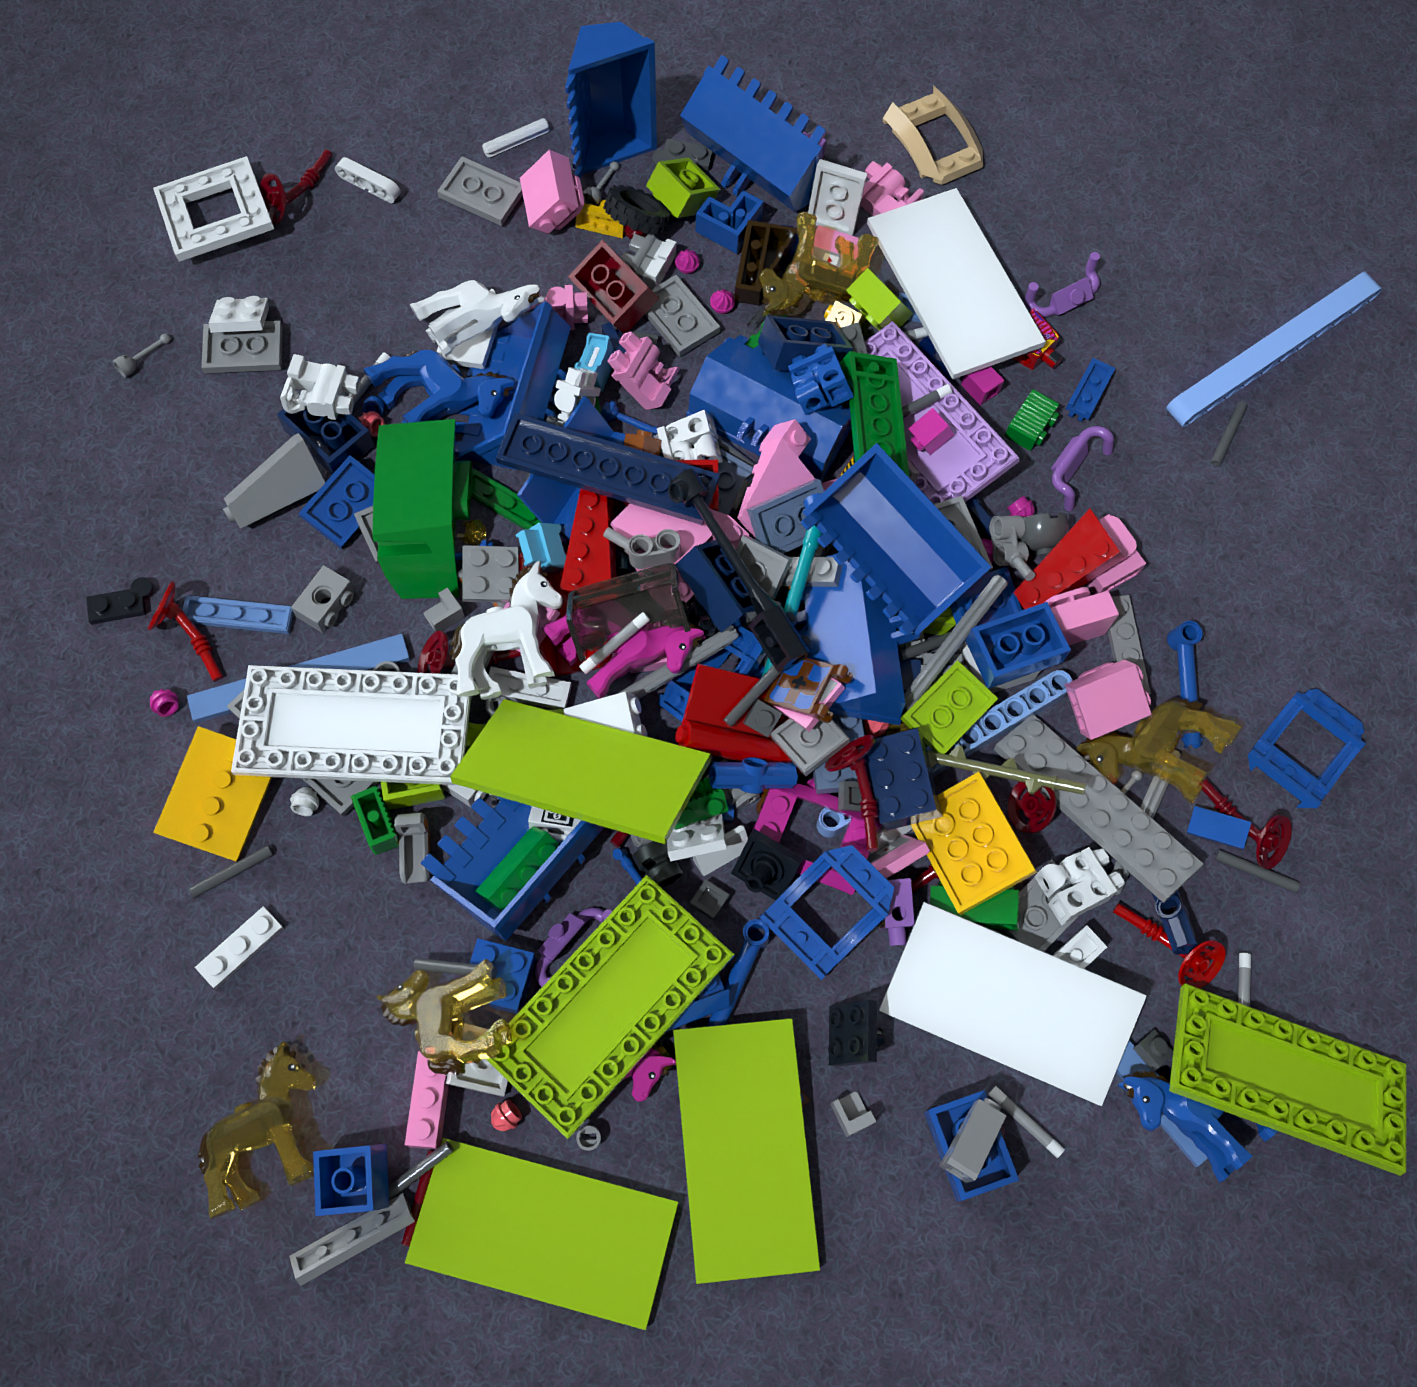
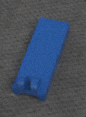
[1066,358,1115,422]

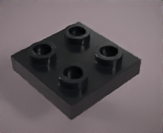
[731,829,804,901]
[828,1000,886,1066]

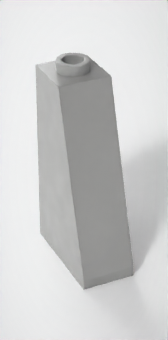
[223,433,325,529]

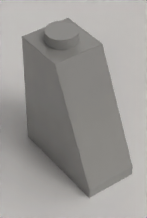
[939,1098,1006,1183]

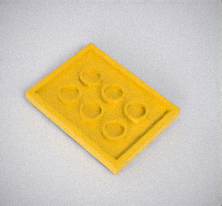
[153,726,272,862]
[911,772,1037,915]

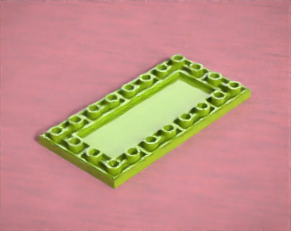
[450,699,711,844]
[480,875,734,1139]
[1169,984,1406,1176]
[673,1019,820,1284]
[405,1138,678,1330]

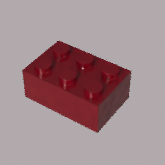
[568,240,660,334]

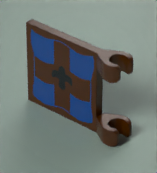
[763,658,853,723]

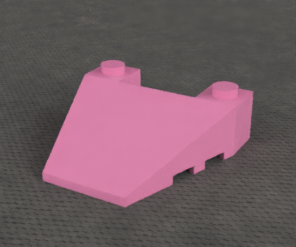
[738,419,837,540]
[611,504,750,617]

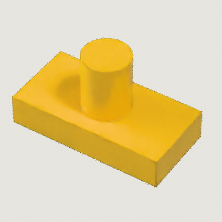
[576,200,625,239]

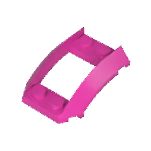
[753,783,881,895]

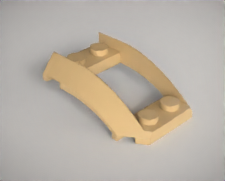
[883,85,983,185]

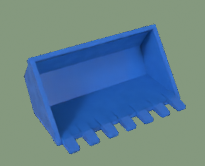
[454,301,571,470]
[421,795,604,941]

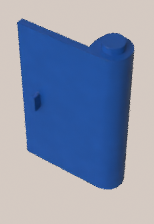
[517,396,625,547]

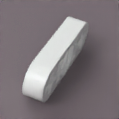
[335,157,401,203]

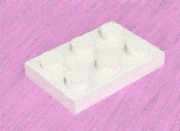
[806,159,867,236]

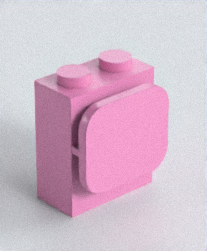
[520,150,584,234]
[1087,514,1146,595]
[1044,587,1119,645]
[1064,659,1152,740]

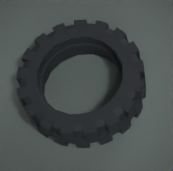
[603,185,671,234]

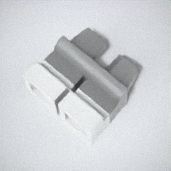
[621,232,676,289]

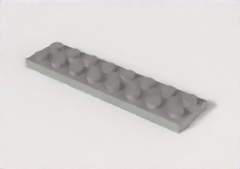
[994,715,1203,903]

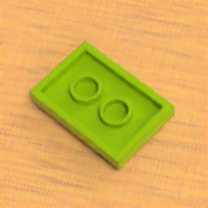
[900,660,998,754]

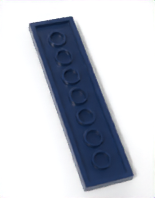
[496,413,720,525]

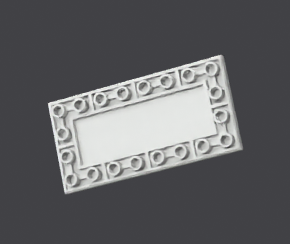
[867,188,1046,379]
[231,665,471,785]
[879,902,1146,1106]

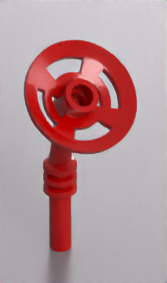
[147,581,223,682]
[1112,903,1226,989]

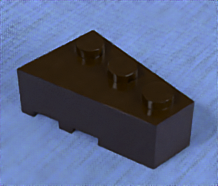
[734,220,797,305]

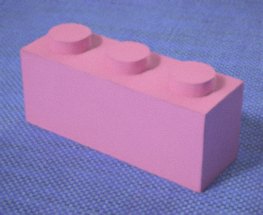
[405,1051,449,1150]

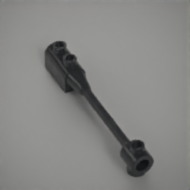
[668,469,811,672]

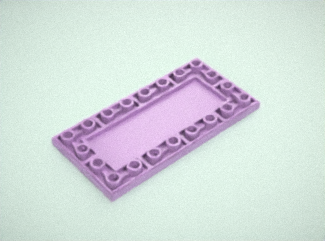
[851,321,1020,504]

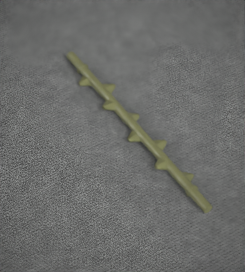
[927,745,1086,795]

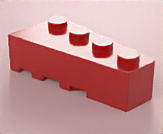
[560,489,619,602]
[1013,508,1125,609]

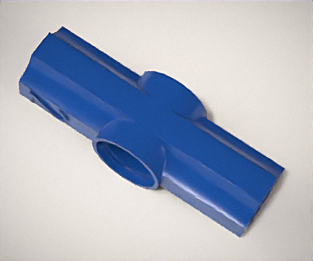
[708,757,798,794]

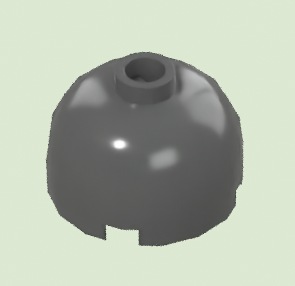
[1017,513,1068,556]

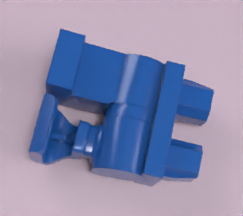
[788,344,854,415]

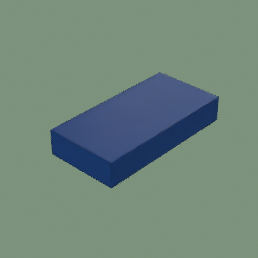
[1187,806,1251,850]

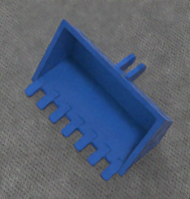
[565,22,657,179]
[680,55,826,212]
[686,335,852,483]
[801,443,991,636]
[796,554,920,725]

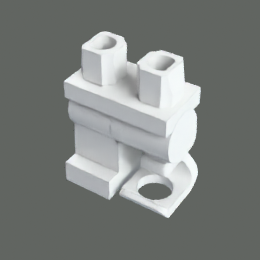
[280,354,361,420]
[554,367,601,427]
[652,410,723,463]
[1035,847,1125,926]

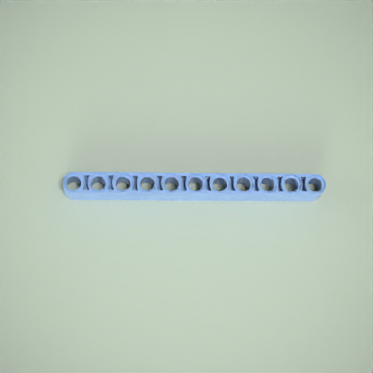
[1166,271,1382,428]
[817,670,1072,837]

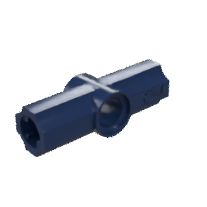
[1152,890,1198,955]

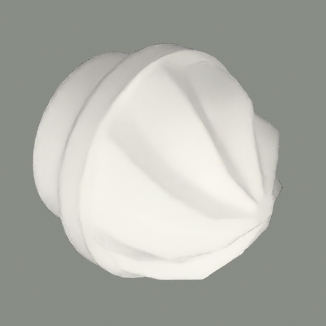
[290,787,319,816]

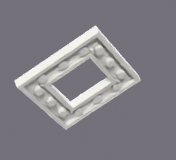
[153,156,274,262]

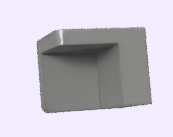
[424,588,465,632]
[830,1092,876,1138]

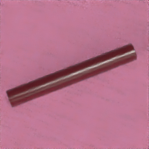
[401,1150,434,1246]

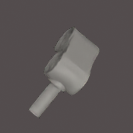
[989,516,1035,581]
[603,527,681,569]

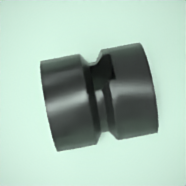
[632,841,683,889]

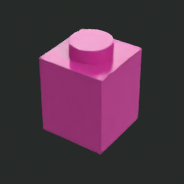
[961,366,1004,406]
[908,408,954,455]

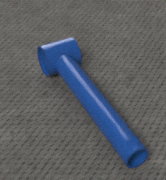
[1167,620,1203,748]
[706,919,770,1027]

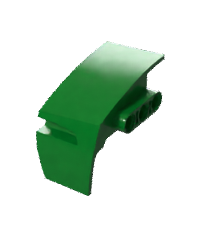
[372,419,472,599]

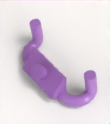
[1025,252,1100,317]
[1051,426,1114,511]
[535,907,612,987]

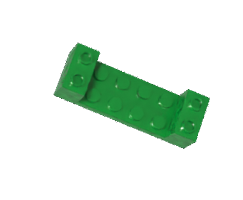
[840,351,909,477]

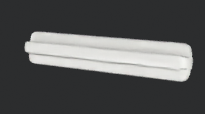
[482,118,549,158]

